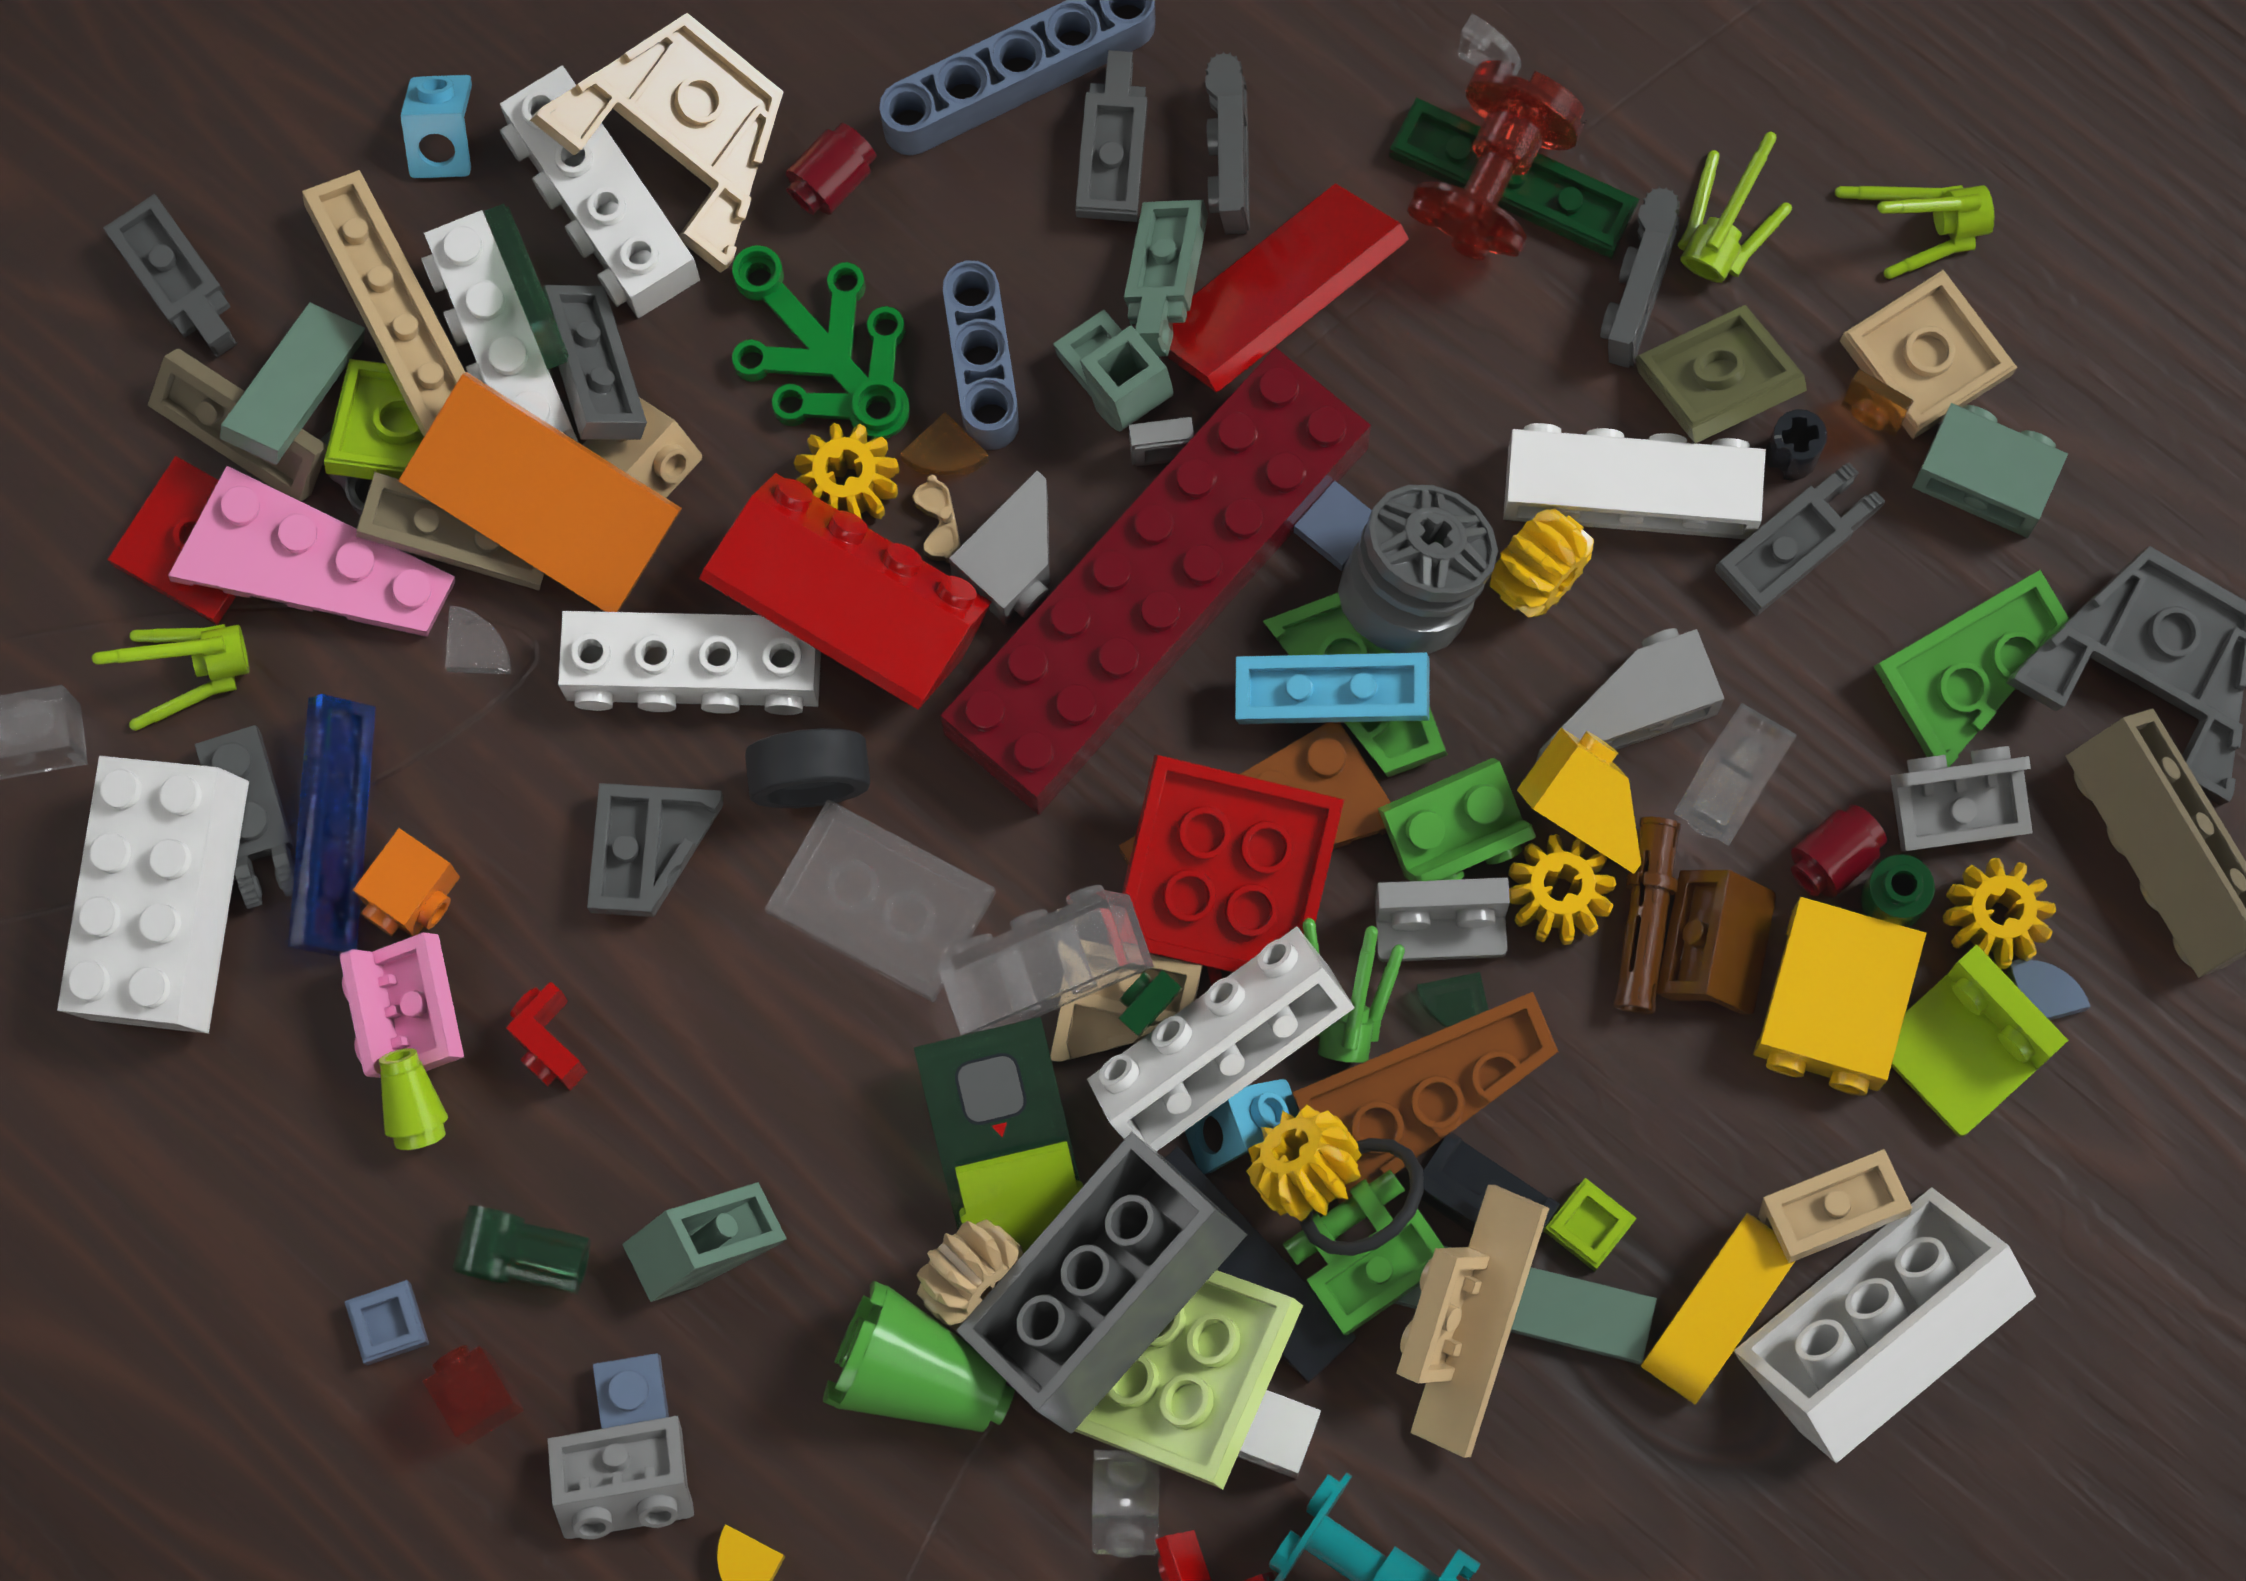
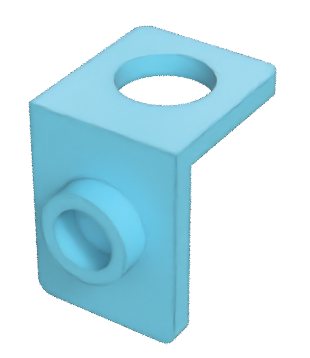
[400,75,472,178]
[1185,1079,1299,1174]

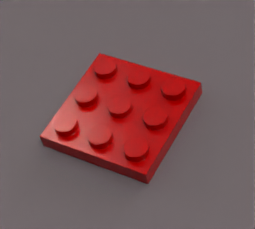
[1110,754,1345,972]

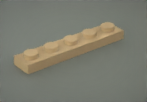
[302,170,465,437]

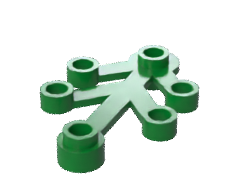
[732,245,910,439]

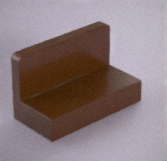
[1656,870,1776,1014]

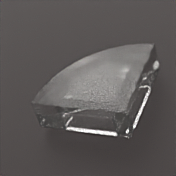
[1458,13,1521,84]
[445,606,511,674]

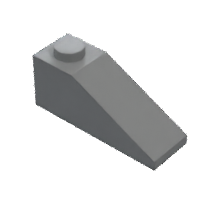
[1536,628,1725,762]

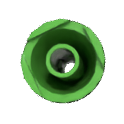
[823,1281,1015,1432]

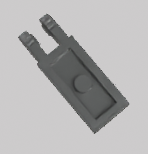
[1205,52,1250,235]
[1600,186,1680,368]
[1714,462,1885,617]
[195,725,301,909]

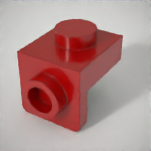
[506,982,588,1091]

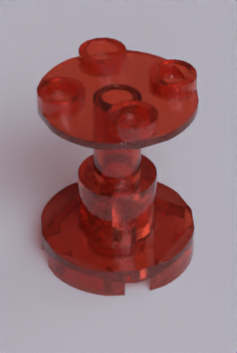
[1407,60,1587,261]

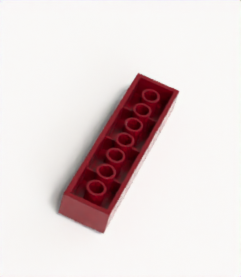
[940,347,1371,815]

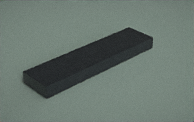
[1165,1146,1356,1384]

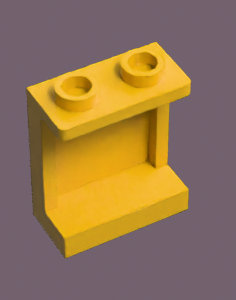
[1753,897,1926,1096]

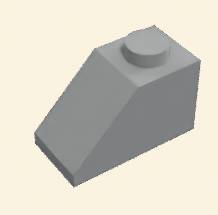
[949,471,1050,626]

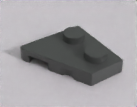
[587,783,724,917]

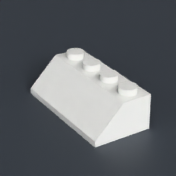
[1734,1187,2036,1463]

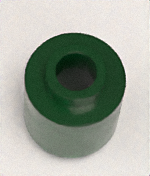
[1861,854,1935,927]

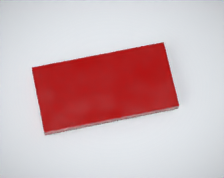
[1166,183,1409,392]

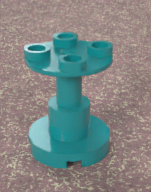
[1269,1472,1481,1581]

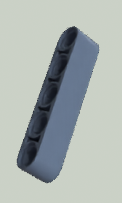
[879,0,1155,155]

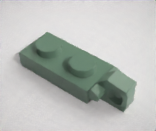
[1124,200,1208,357]

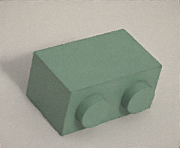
[1912,403,2068,538]

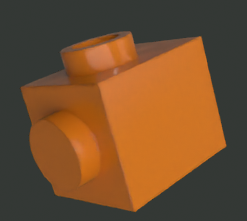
[353,828,460,937]

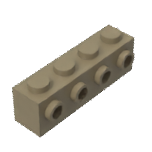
[2066,708,2246,978]

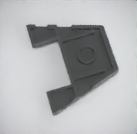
[2007,546,2246,806]

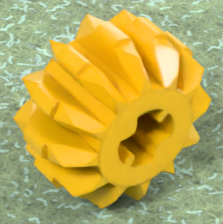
[794,423,899,519]
[1490,509,1594,618]
[1508,834,1616,945]
[1943,858,2056,969]
[1247,1105,1362,1222]

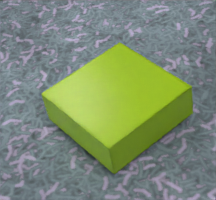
[1544,1178,1637,1272]

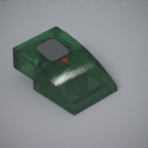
[914,1017,1080,1230]

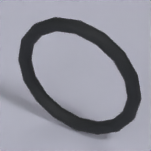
[1299,1138,1424,1256]

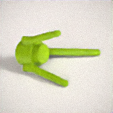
[1677,131,1792,283]
[1835,185,1995,279]
[92,624,249,731]

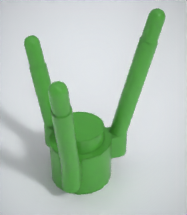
[1303,918,1405,1063]

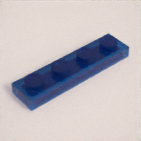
[288,694,376,957]

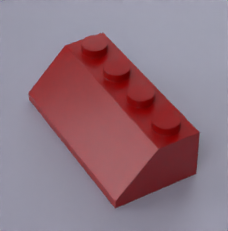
[699,473,992,710]

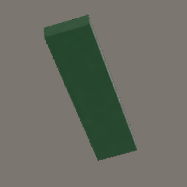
[1389,97,1640,259]

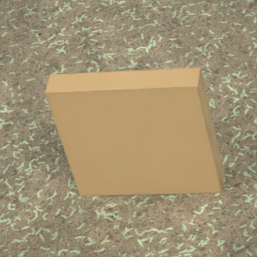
[1840,270,2017,439]

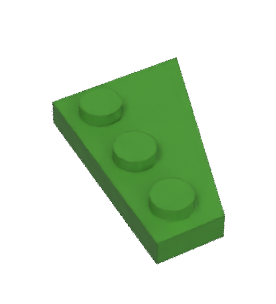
[1873,570,2069,767]
[1263,593,1448,778]

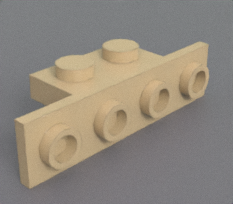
[1396,1185,1549,1458]

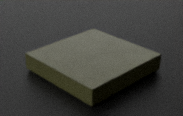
[1635,305,1807,444]

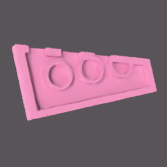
[168,466,455,637]

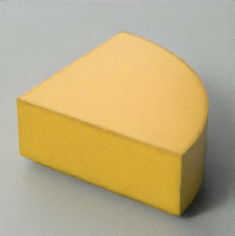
[717,1524,785,1581]

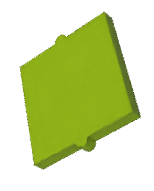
[955,1141,1084,1253]

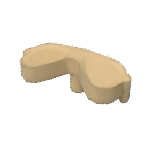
[912,475,961,563]

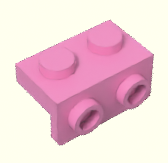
[340,932,464,1078]

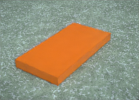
[398,372,682,612]

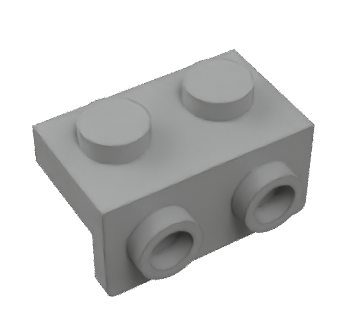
[1890,746,2033,851]

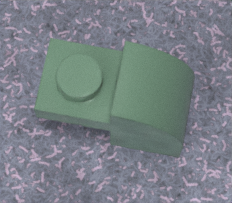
[1053,309,1173,432]

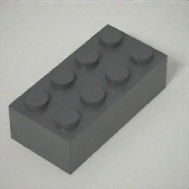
[956,1132,1248,1434]

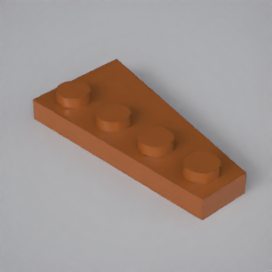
[1119,722,1391,865]
[1293,992,1559,1204]

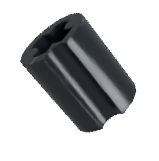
[1766,409,1827,480]

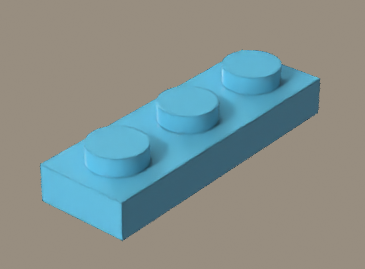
[1235,652,1430,724]

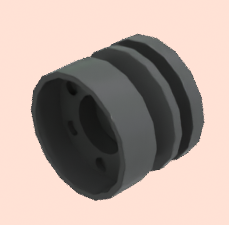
[1338,485,1498,654]

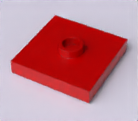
[107,456,237,625]

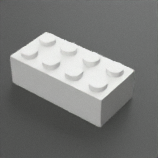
[57,756,249,1034]

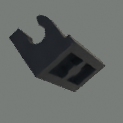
[1421,1132,1560,1234]

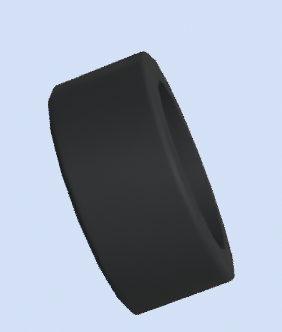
[745,728,870,808]

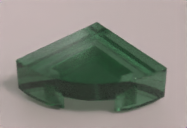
[1416,972,1489,1028]

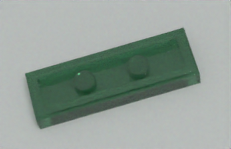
[484,203,569,370]

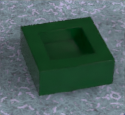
[1118,970,1183,1037]

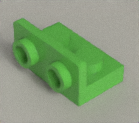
[1378,758,1536,881]

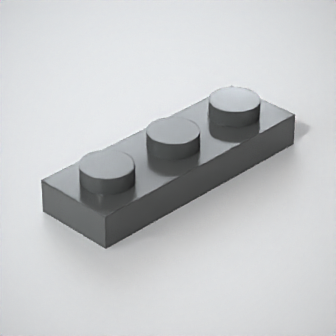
[539,285,647,440]

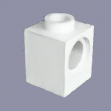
[1238,1390,1321,1479]

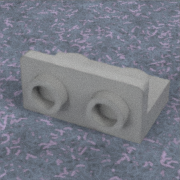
[1375,878,1510,962]
[547,1416,694,1539]

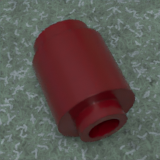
[786,123,877,215]
[1791,805,1887,898]

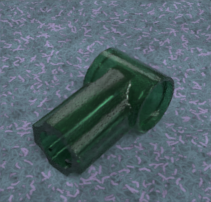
[452,1205,591,1295]

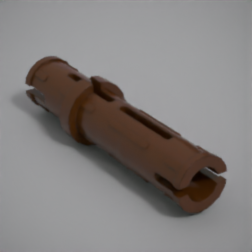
[1613,816,1681,1014]

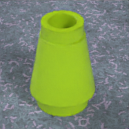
[379,1048,448,1150]

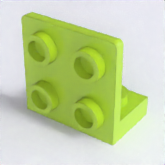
[1891,944,2069,1137]

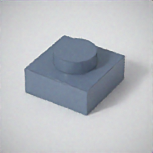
[593,1353,669,1429]

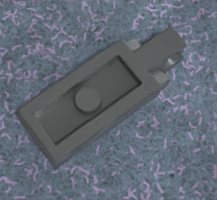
[1075,50,1148,222]
[103,194,237,357]

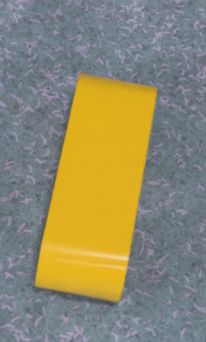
[1641,1212,1795,1405]

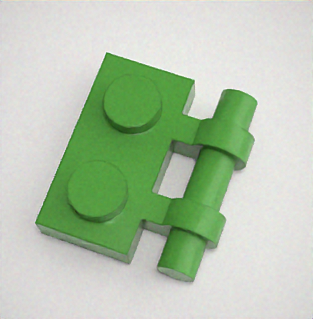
[1283,1169,1445,1336]

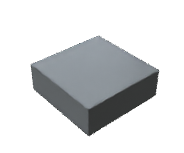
[1129,417,1194,467]

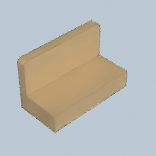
[1758,1149,1912,1263]

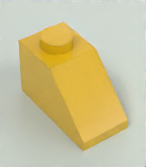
[1517,727,1641,874]

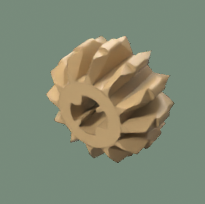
[917,1219,1024,1333]

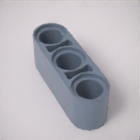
[943,260,1019,450]

